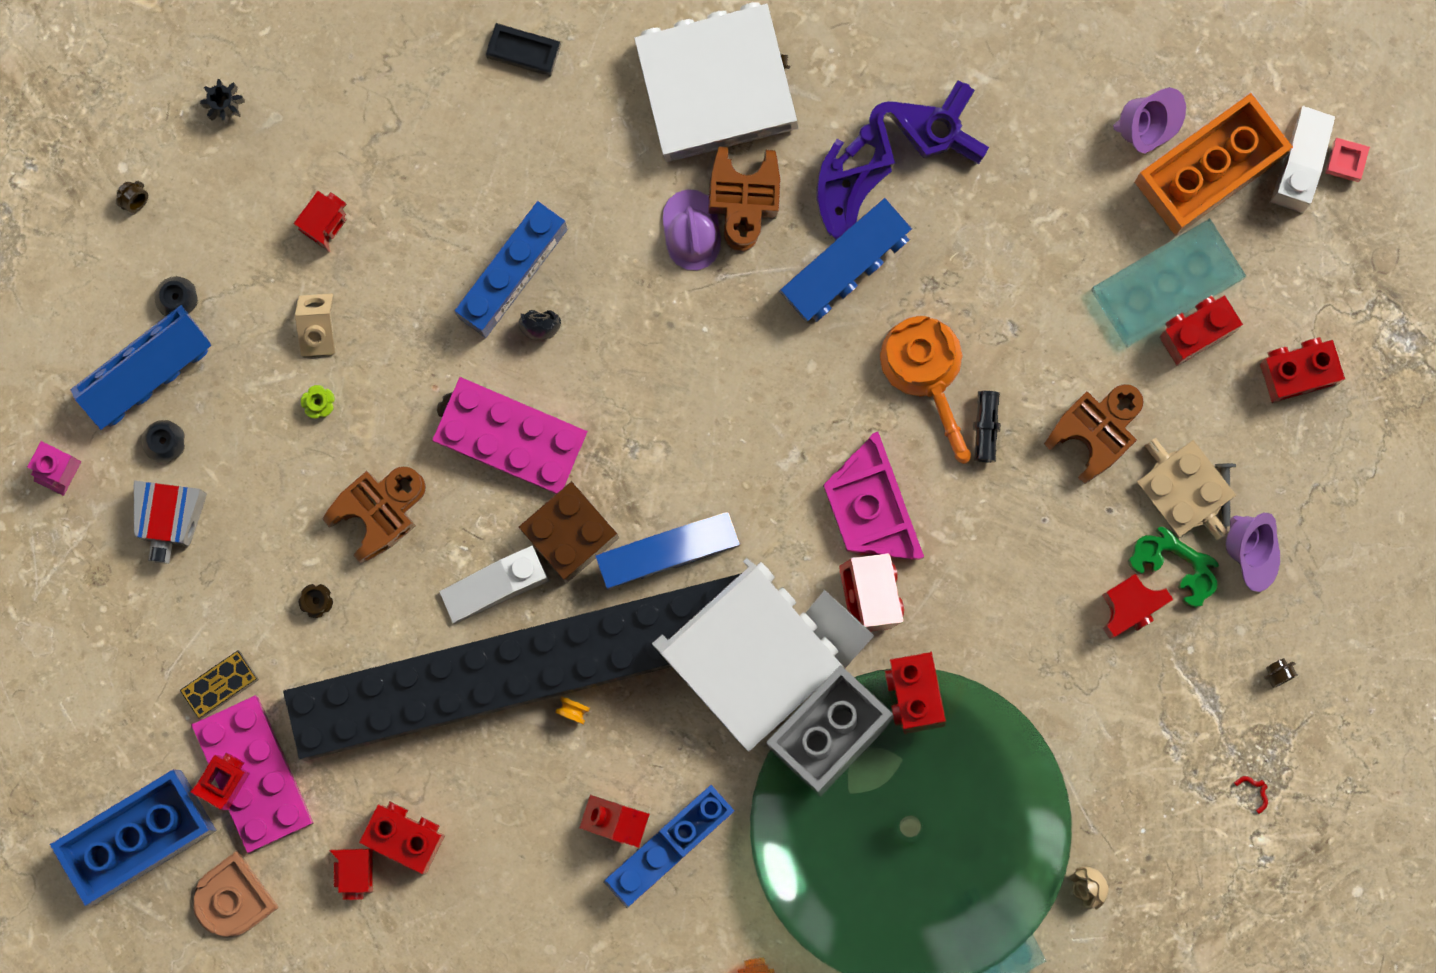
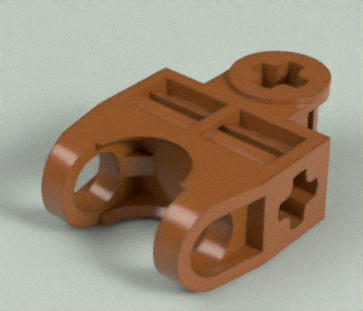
[708,146,780,251]
[1044,384,1143,484]
[323,466,426,563]

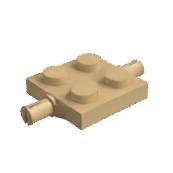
[1137,438,1236,540]

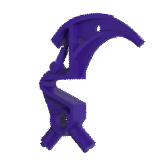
[816,80,989,240]

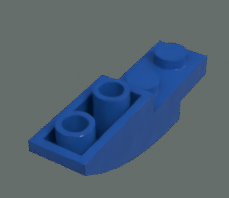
[604,785,735,908]

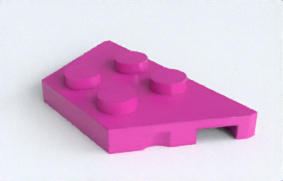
[823,432,924,560]

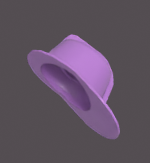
[1113,87,1186,153]
[663,189,721,270]
[1226,512,1280,592]

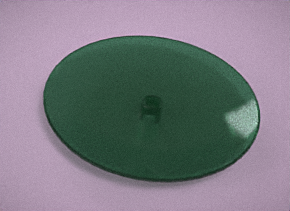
[750,669,1072,973]

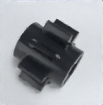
[200,79,245,124]

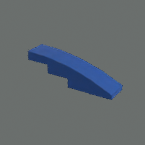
[595,512,740,590]

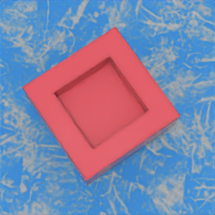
[1325,138,1370,182]

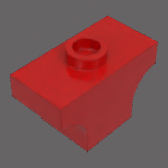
[1102,573,1174,639]
[579,795,650,848]

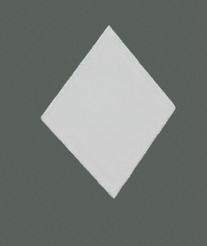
[805,590,874,668]

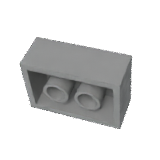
[766,665,894,797]

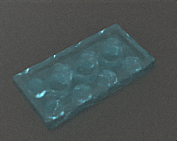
[1091,218,1246,348]

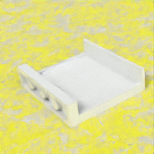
[634,2,798,162]
[652,558,842,752]

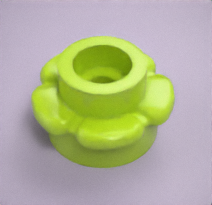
[301,385,335,419]

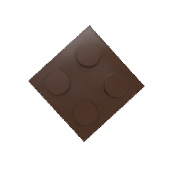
[519,481,619,583]

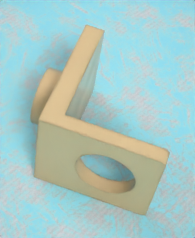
[295,294,336,356]

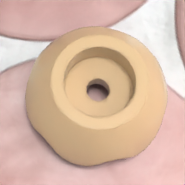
[1069,867,1109,910]

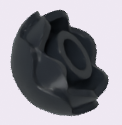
[154,276,198,316]
[518,310,561,339]
[142,420,185,463]

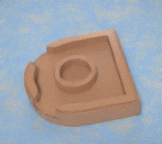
[193,851,279,937]

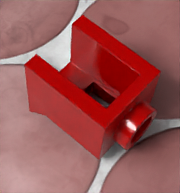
[293,191,347,252]
[190,752,250,810]
[329,849,373,900]

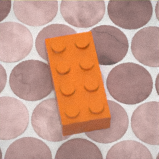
[1135,93,1293,236]

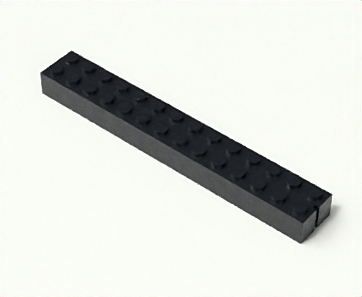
[283,573,742,761]

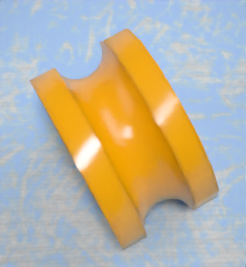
[555,696,590,725]

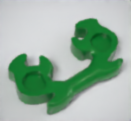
[1128,527,1219,608]

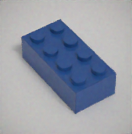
[50,769,217,906]

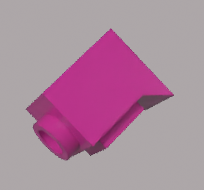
[27,441,82,496]

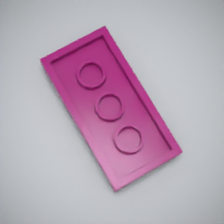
[432,377,588,494]
[192,695,314,853]

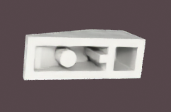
[1270,106,1335,213]
[439,545,549,623]

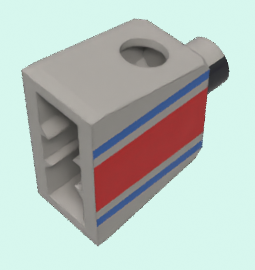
[133,480,207,564]

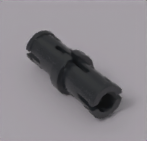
[973,391,1001,463]

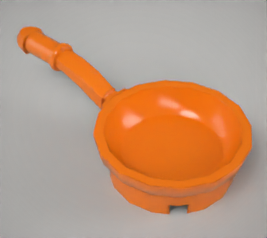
[880,316,971,464]

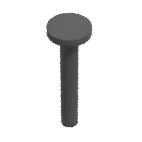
[1215,463,1236,527]

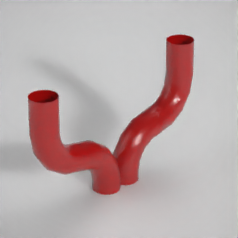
[1234,776,1268,814]

